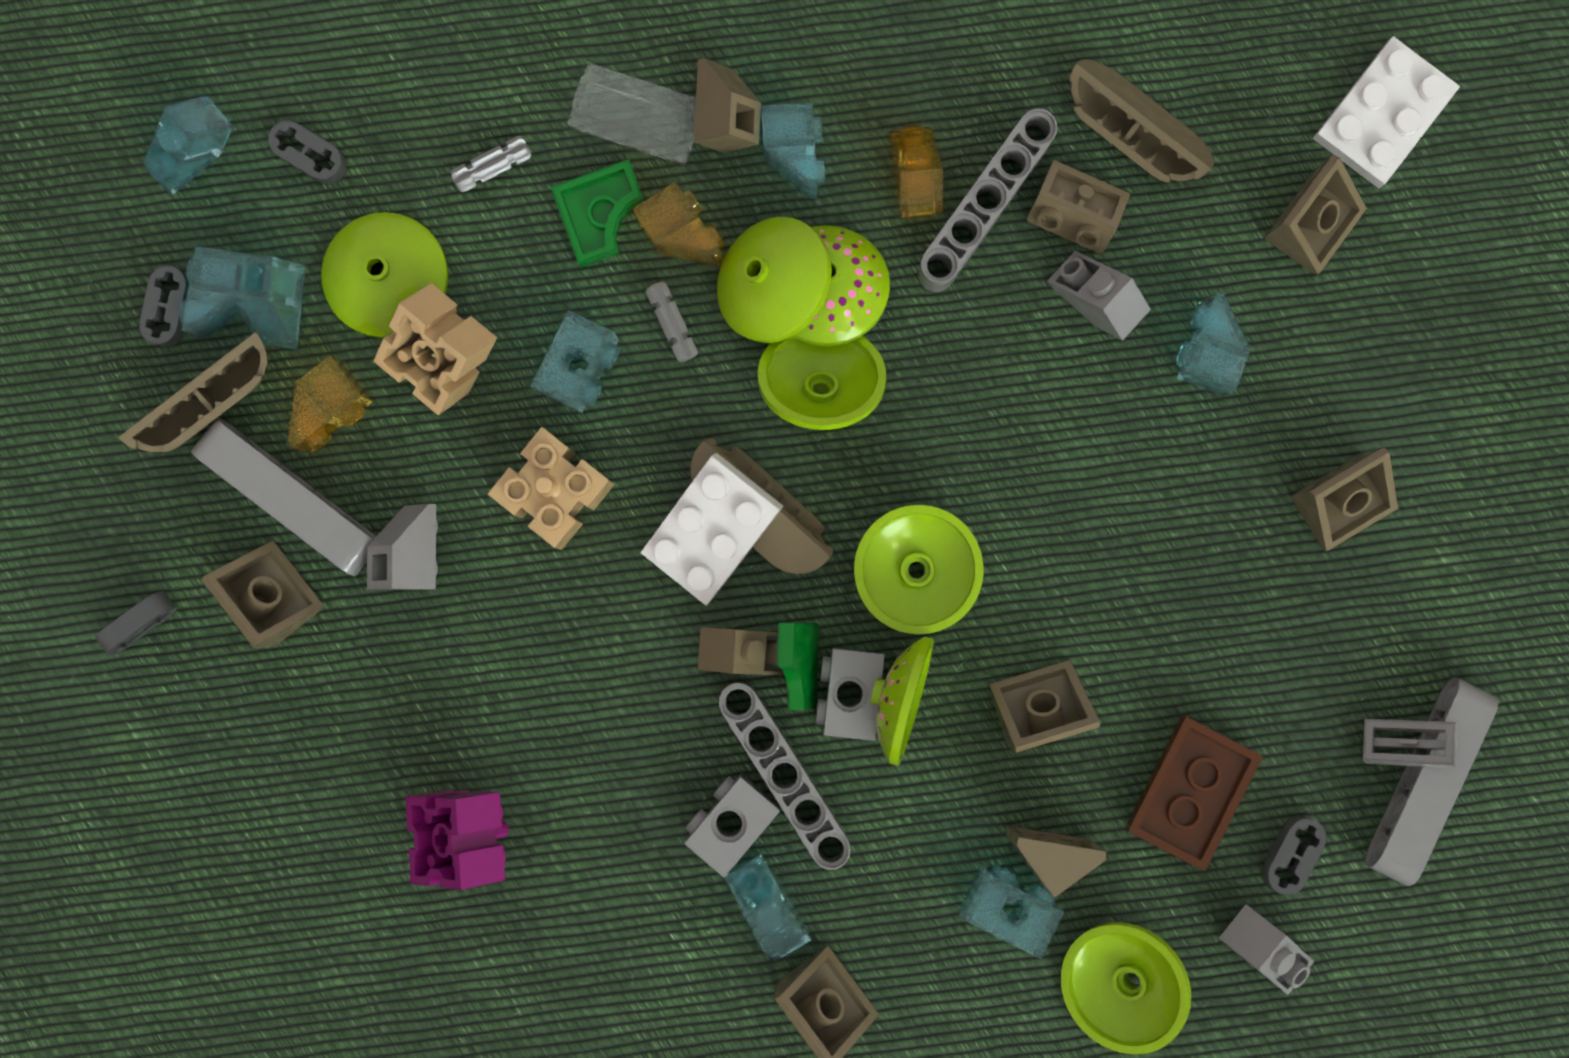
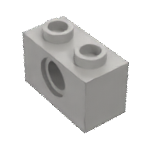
[816,648,885,741]
[684,773,780,878]

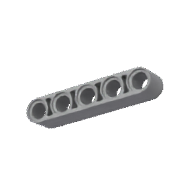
[918,109,1057,292]
[190,418,376,577]
[1365,677,1499,886]
[719,681,850,870]

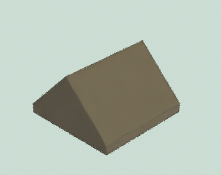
[1264,155,1367,275]
[1290,447,1398,552]
[201,541,324,649]
[989,660,1100,753]
[1004,825,1107,898]
[774,946,879,1058]

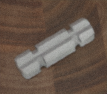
[450,136,531,192]
[646,281,698,363]

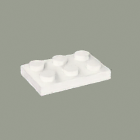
[1312,36,1460,189]
[641,453,784,606]

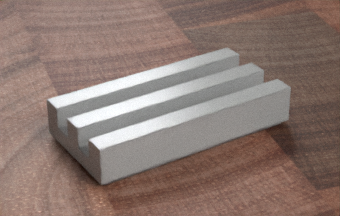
[1363,719,1459,768]

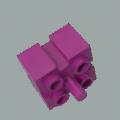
[405,789,509,890]

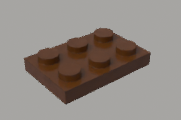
[1125,715,1263,872]

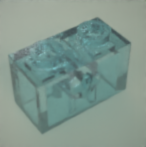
[530,310,621,414]
[958,865,1064,959]

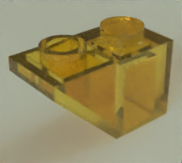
[889,125,943,218]
[632,182,725,266]
[287,356,372,453]

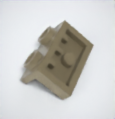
[1027,160,1130,254]

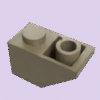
[693,58,761,153]
[697,627,784,675]

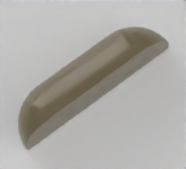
[1070,59,1214,183]
[118,332,268,453]
[690,438,833,574]

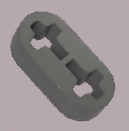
[268,121,347,185]
[139,266,193,347]
[95,591,177,656]
[1262,816,1327,895]

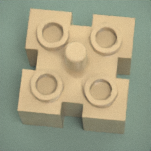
[373,283,497,416]
[488,427,615,550]

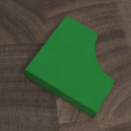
[550,159,644,268]
[776,623,819,710]

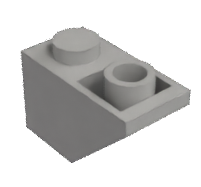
[1047,251,1151,341]
[367,504,438,590]
[1219,904,1314,995]

